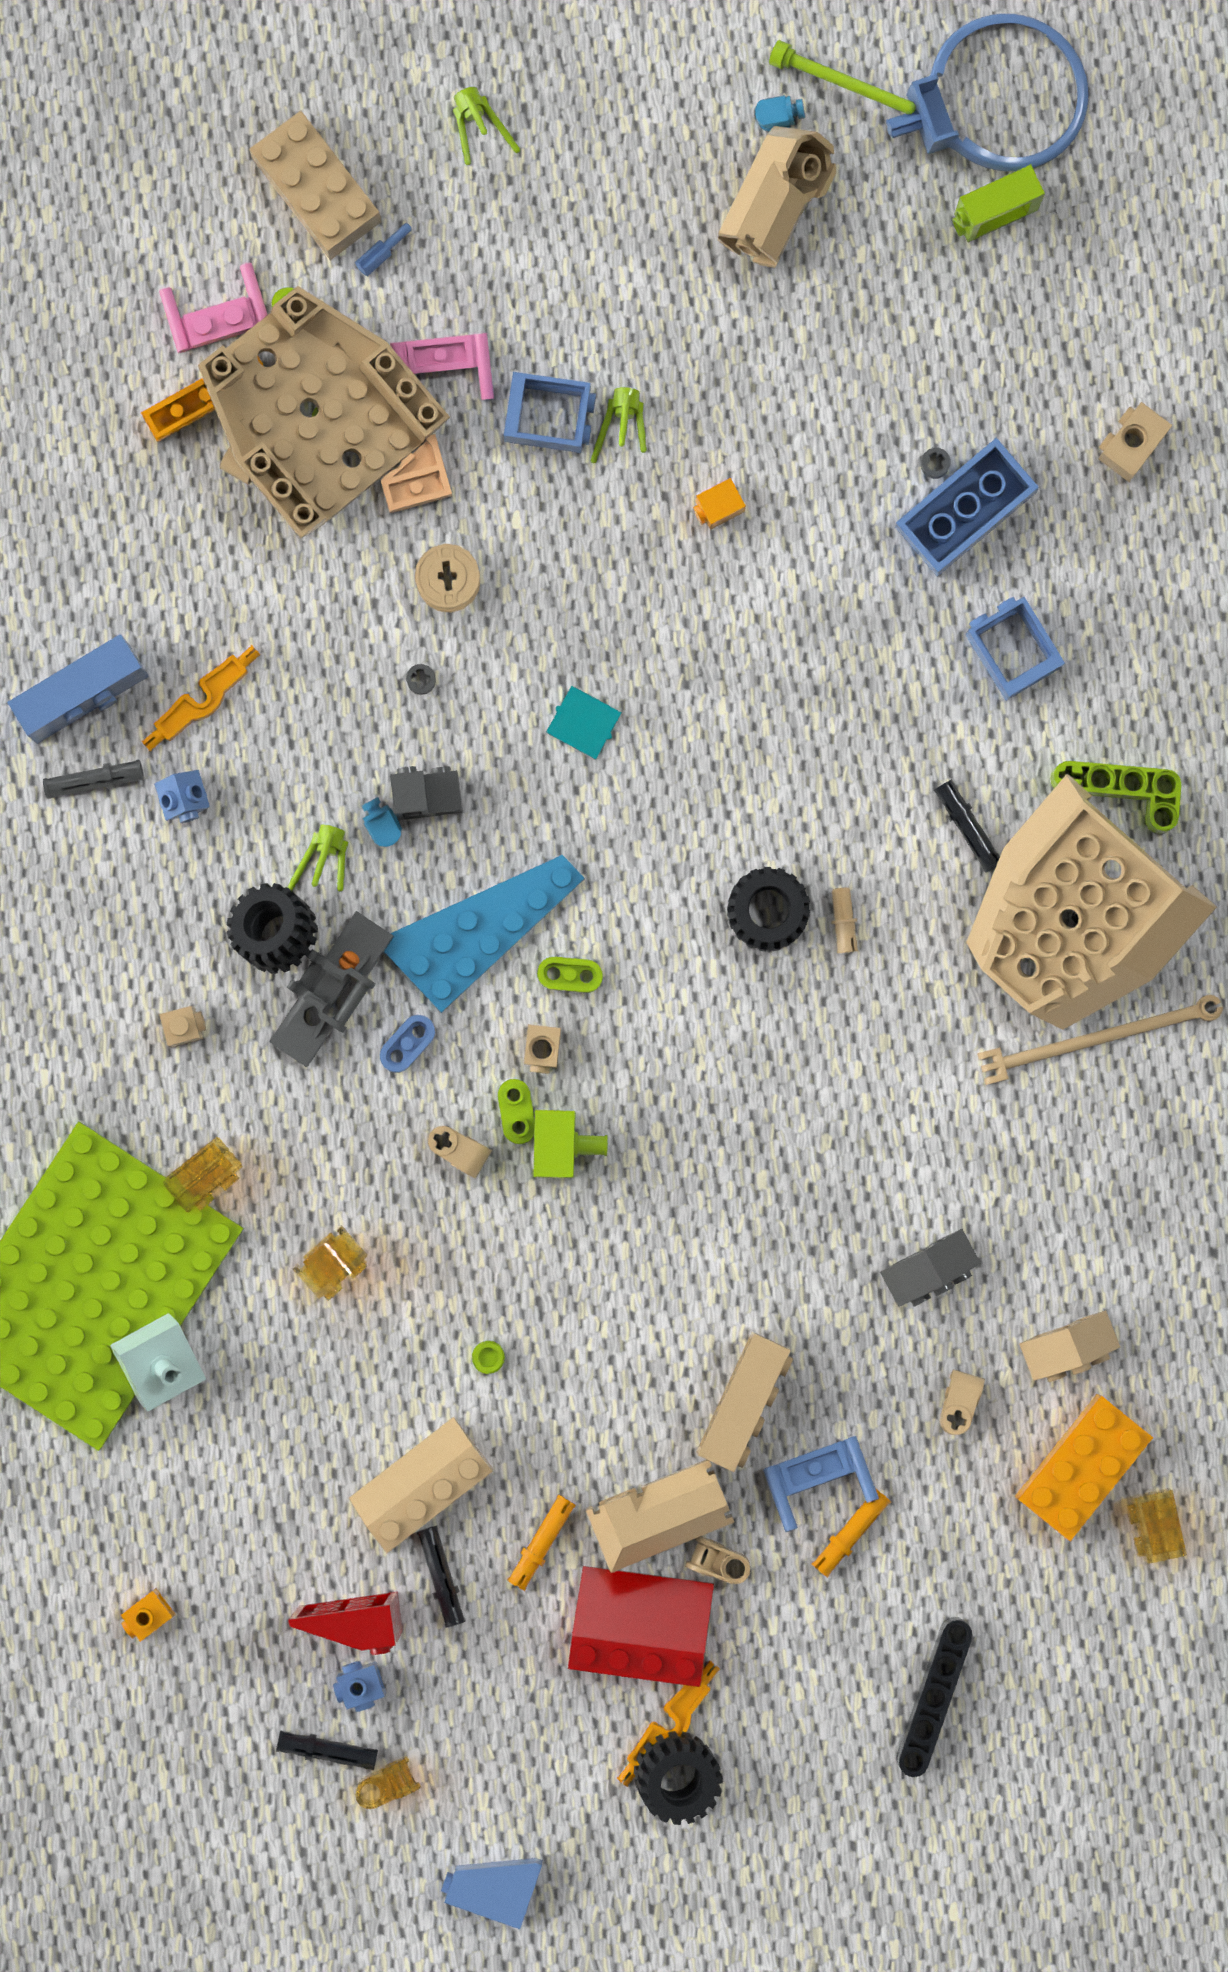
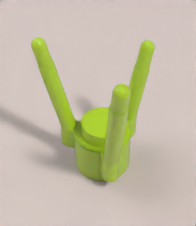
[453,87,520,165]
[590,387,647,463]
[287,824,349,892]

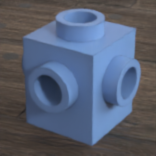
[154,770,210,823]
[333,1661,386,1712]

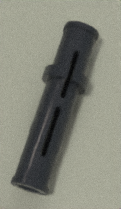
[934,779,1000,873]
[417,1525,466,1628]
[276,1730,378,1771]

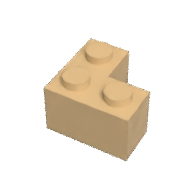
[1019,1310,1120,1382]

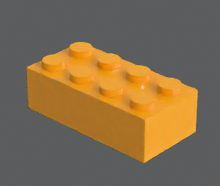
[1014,1394,1153,1542]

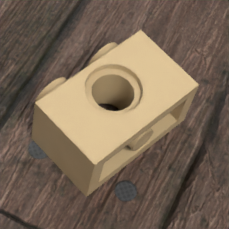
[1098,402,1172,482]

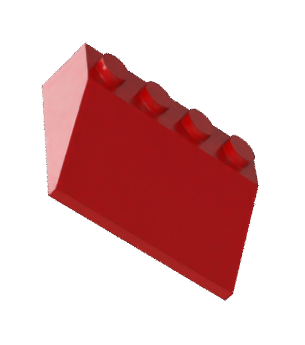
[568,1566,714,1687]
[288,1591,403,1655]

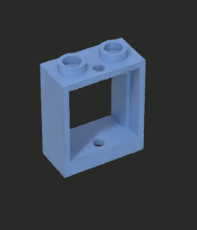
[504,372,596,453]
[965,597,1065,701]

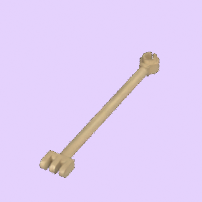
[977,995,1223,1085]

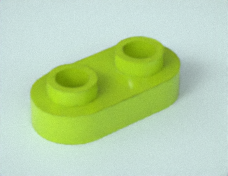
[537,957,603,993]
[498,1079,535,1144]

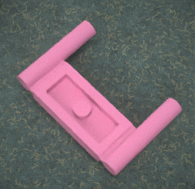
[159,263,268,353]
[390,333,494,400]

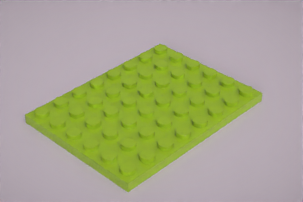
[0,1121,244,1451]

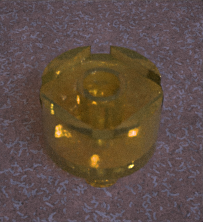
[292,1225,368,1301]

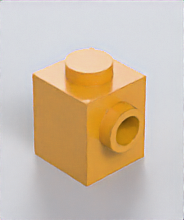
[121,1588,176,1642]

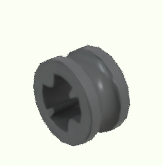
[921,447,951,479]
[406,664,436,695]

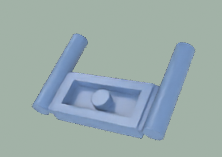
[763,1436,879,1532]

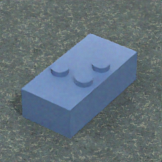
[895,438,1039,577]
[7,634,149,744]

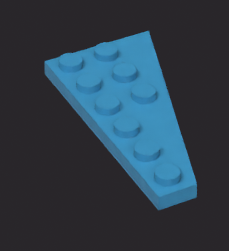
[384,855,585,1013]

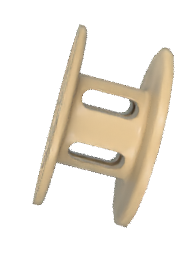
[415,544,480,613]

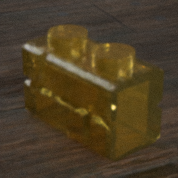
[163,1137,243,1213]
[1126,1488,1187,1564]

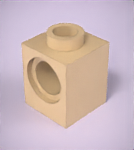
[524,1024,561,1074]

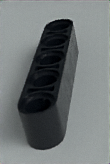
[897,1617,973,1777]

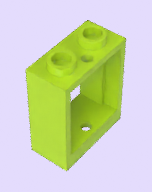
[952,164,1045,243]

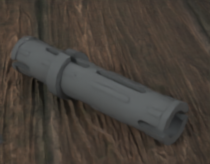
[43,759,144,799]

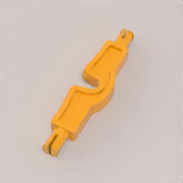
[141,645,260,752]
[617,1660,721,1787]

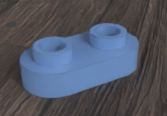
[380,1015,435,1073]

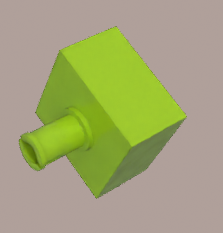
[533,1110,608,1178]

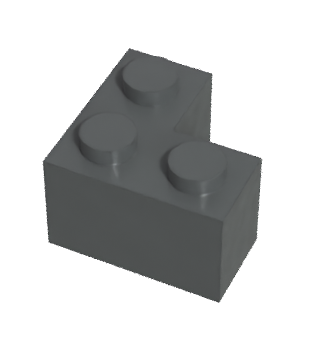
[390,766,463,821]
[880,1229,981,1307]

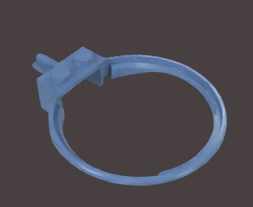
[886,14,1089,171]

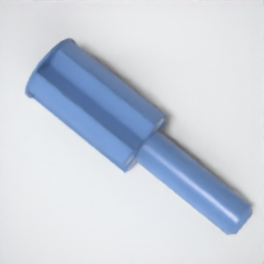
[355,223,412,277]

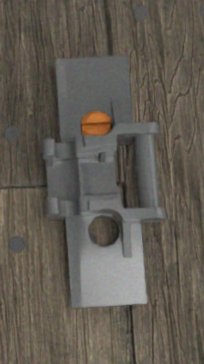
[270,911,394,1067]

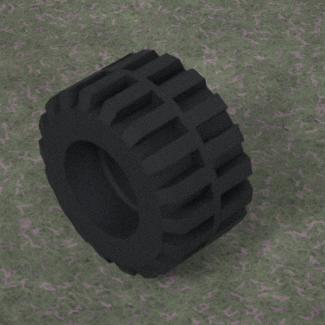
[727,867,810,952]
[227,883,318,974]
[634,1731,723,1825]

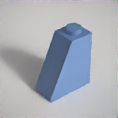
[441,1858,543,1929]

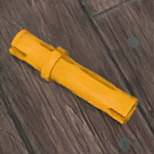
[811,1488,891,1578]
[507,1494,576,1591]

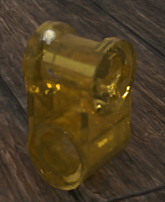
[355,1756,421,1809]

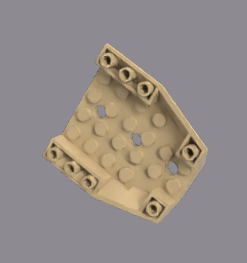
[198,286,450,538]
[966,774,1217,1030]

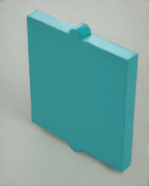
[546,686,622,760]

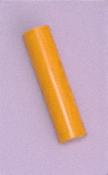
[141,356,264,442]

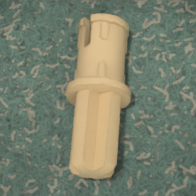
[831,887,858,953]

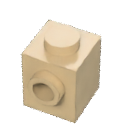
[159,1006,206,1048]

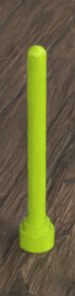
[769,40,916,115]

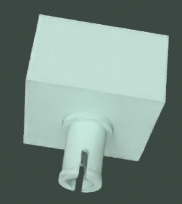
[110,1313,206,1411]

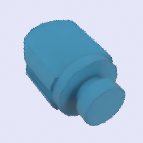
[755,95,805,132]
[361,797,402,847]

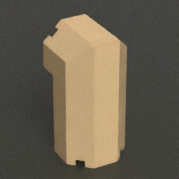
[718,126,837,268]
[586,1459,734,1573]

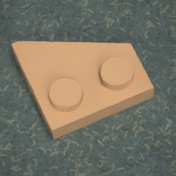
[381,434,452,513]

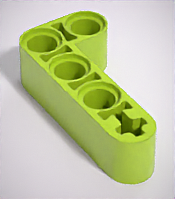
[1050,761,1182,834]

